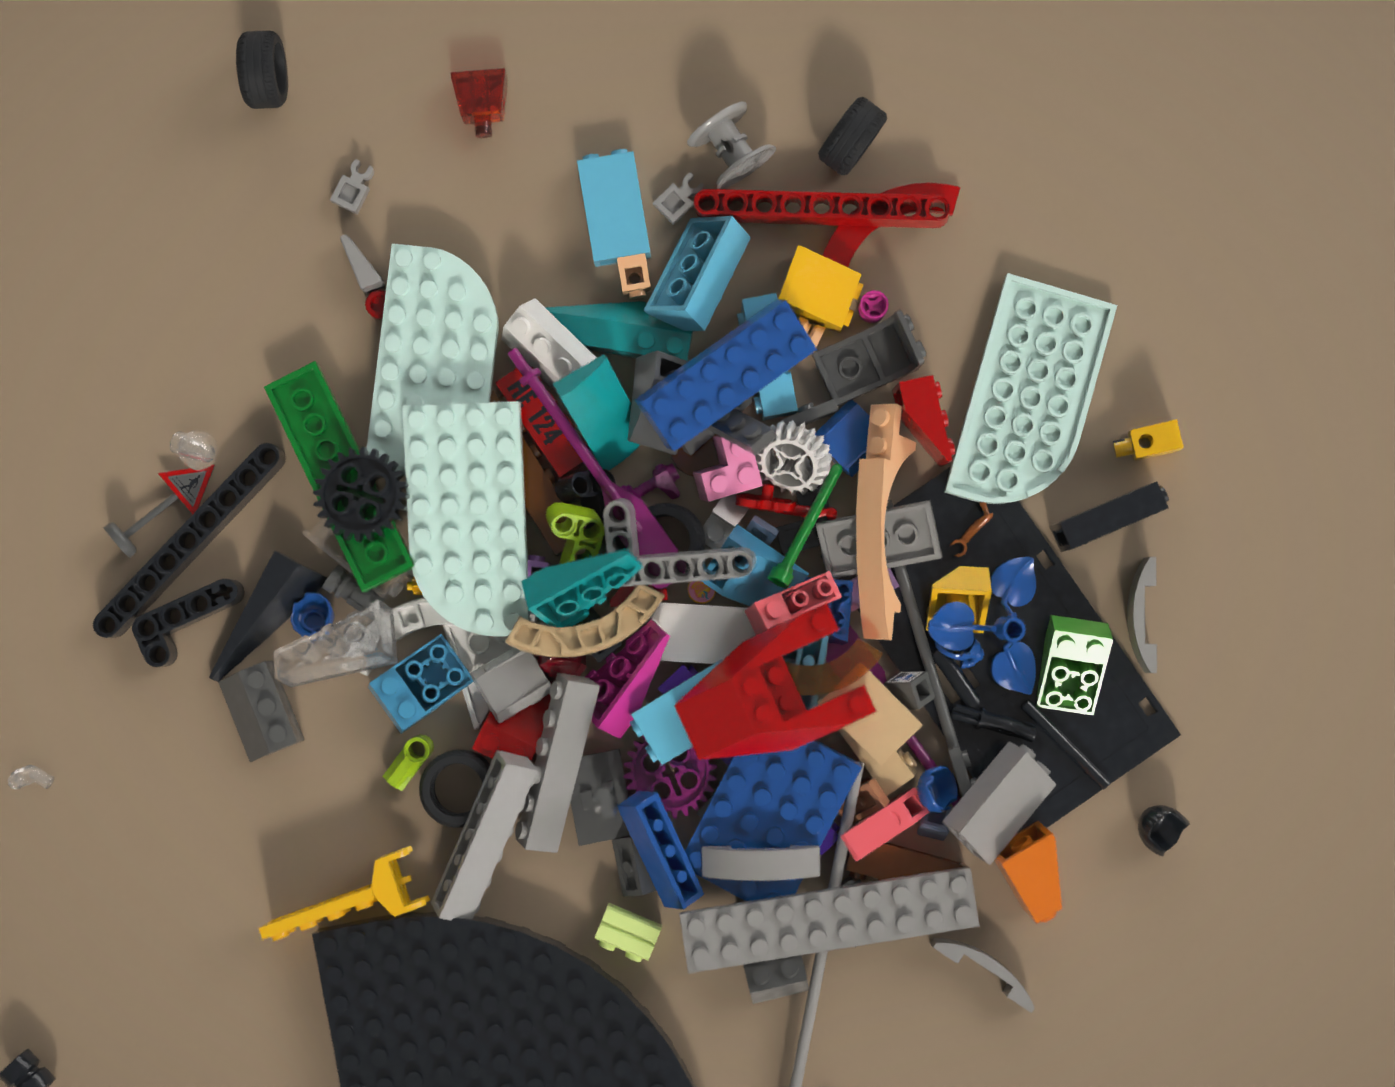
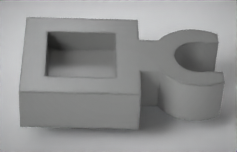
[330,159,374,215]
[653,173,704,225]

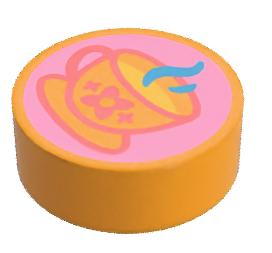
[687,581,716,604]

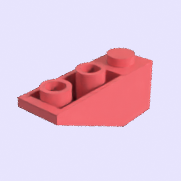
[745,571,842,635]
[840,787,930,861]

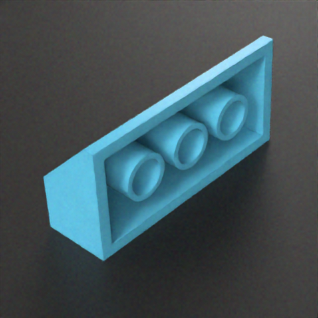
[644,216,751,331]

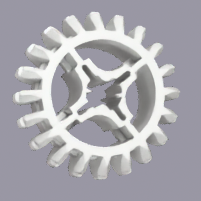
[755,420,832,496]

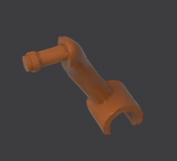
[949,502,993,558]

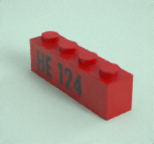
[495,367,591,478]

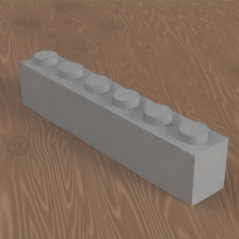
[515,673,600,853]
[431,750,537,920]

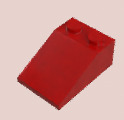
[472,694,551,762]

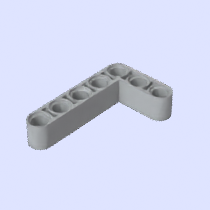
[603,498,756,586]

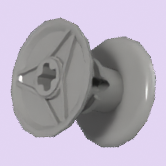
[687,101,776,189]

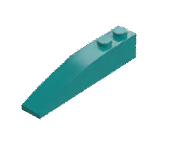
[545,301,693,361]

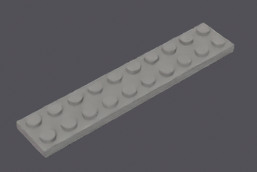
[679,866,979,973]

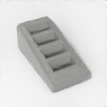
[340,234,386,294]

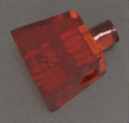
[451,68,508,138]

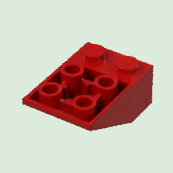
[892,375,955,467]

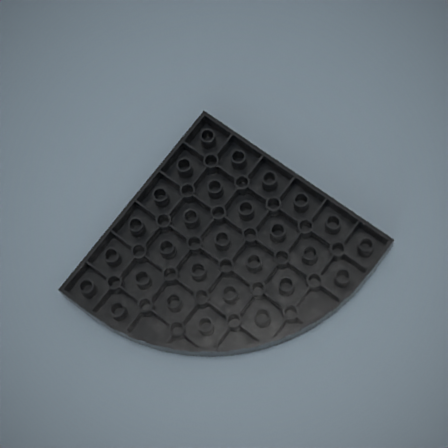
[312,912,696,1087]

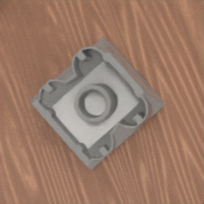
[470,647,551,723]

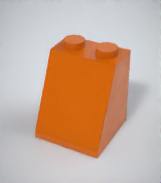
[994,821,1062,924]

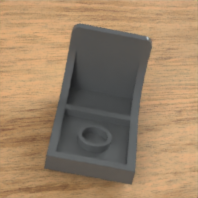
[812,309,926,406]

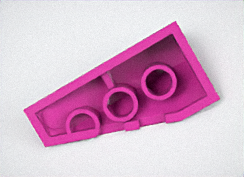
[585,620,670,739]

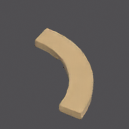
[505,585,665,657]

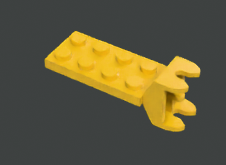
[258,846,430,941]

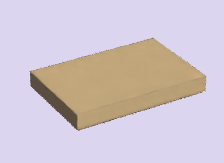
[819,662,923,766]

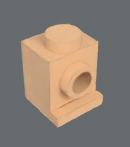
[617,253,651,300]

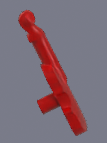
[735,483,837,520]

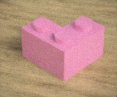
[693,435,763,502]

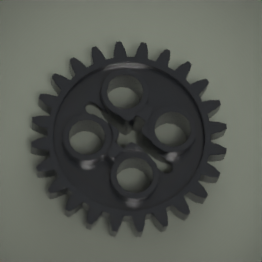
[313,447,410,543]

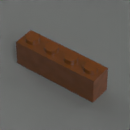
[844,842,966,881]

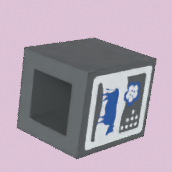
[884,671,935,710]

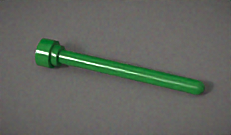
[767,463,843,589]

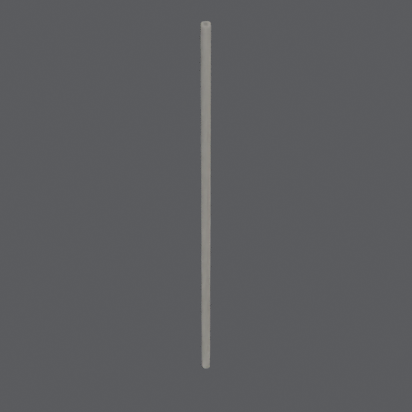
[790,761,864,1087]

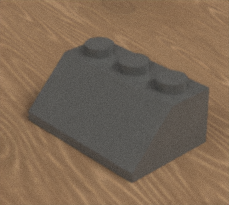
[218,660,304,762]

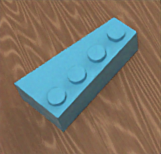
[737,293,798,420]

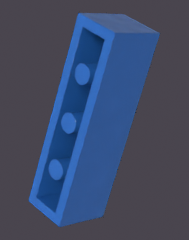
[617,791,705,910]

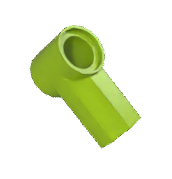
[382,734,434,791]

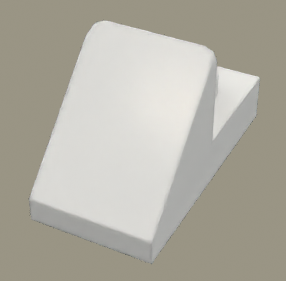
[703,494,750,549]

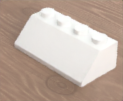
[501,298,597,395]

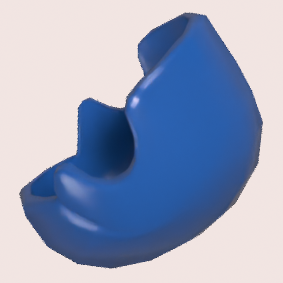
[290,592,335,638]
[917,766,958,812]

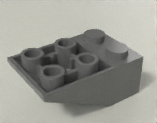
[628,351,688,455]
[743,955,809,1004]

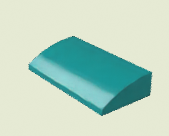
[553,354,640,470]

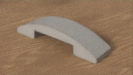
[1127,557,1157,673]
[702,845,821,881]
[930,938,1035,1013]

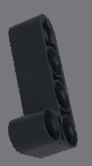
[555,469,626,556]
[132,579,245,667]

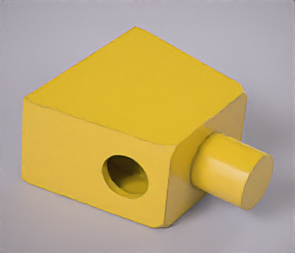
[1113,419,1184,461]

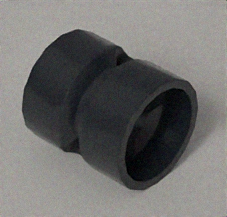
[0,1049,56,1087]

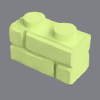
[594,903,662,962]

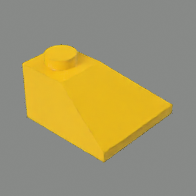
[925,566,992,633]

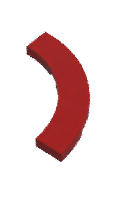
[822,182,961,268]

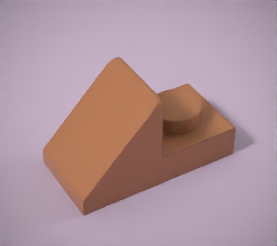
[838,778,890,823]

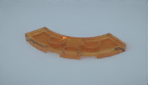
[785,638,884,695]

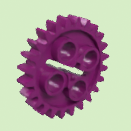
[623,735,717,819]

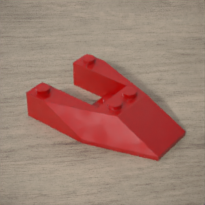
[674,603,877,760]

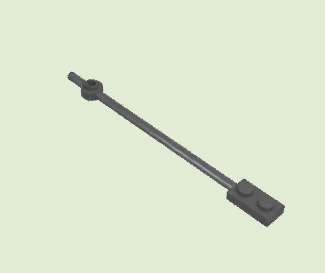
[886,500,976,797]

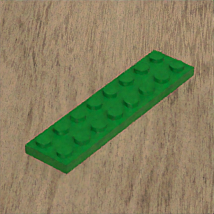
[264,361,415,593]

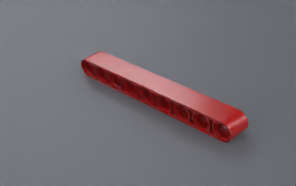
[694,189,951,228]

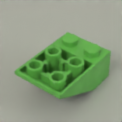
[1036,615,1113,715]

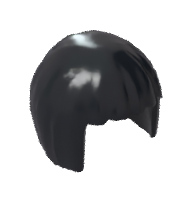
[1138,805,1190,856]

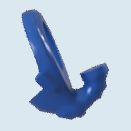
[935,637,984,669]

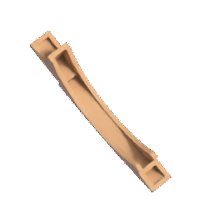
[856,404,916,640]

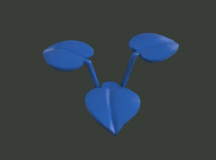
[927,557,1036,695]

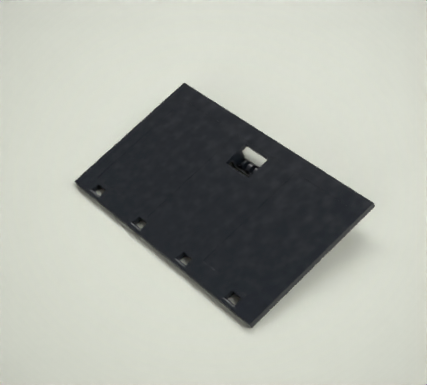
[820,466,1181,834]

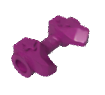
[621,463,680,499]

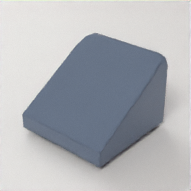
[917,806,952,841]

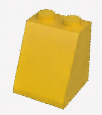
[778,245,864,332]

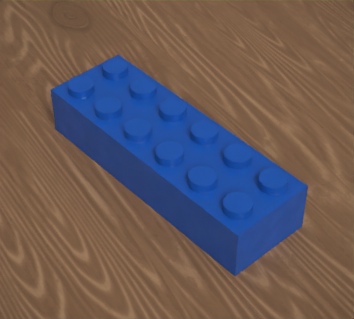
[635,299,817,451]

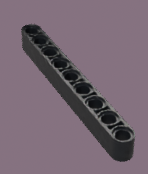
[93,443,286,638]

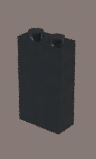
[1049,481,1169,552]

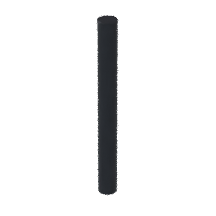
[1021,699,1111,790]

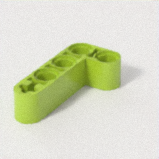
[546,502,605,564]

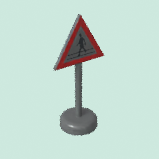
[103,464,215,558]

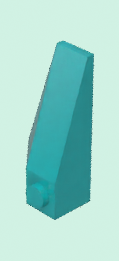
[521,549,643,627]

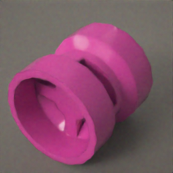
[858,290,889,323]

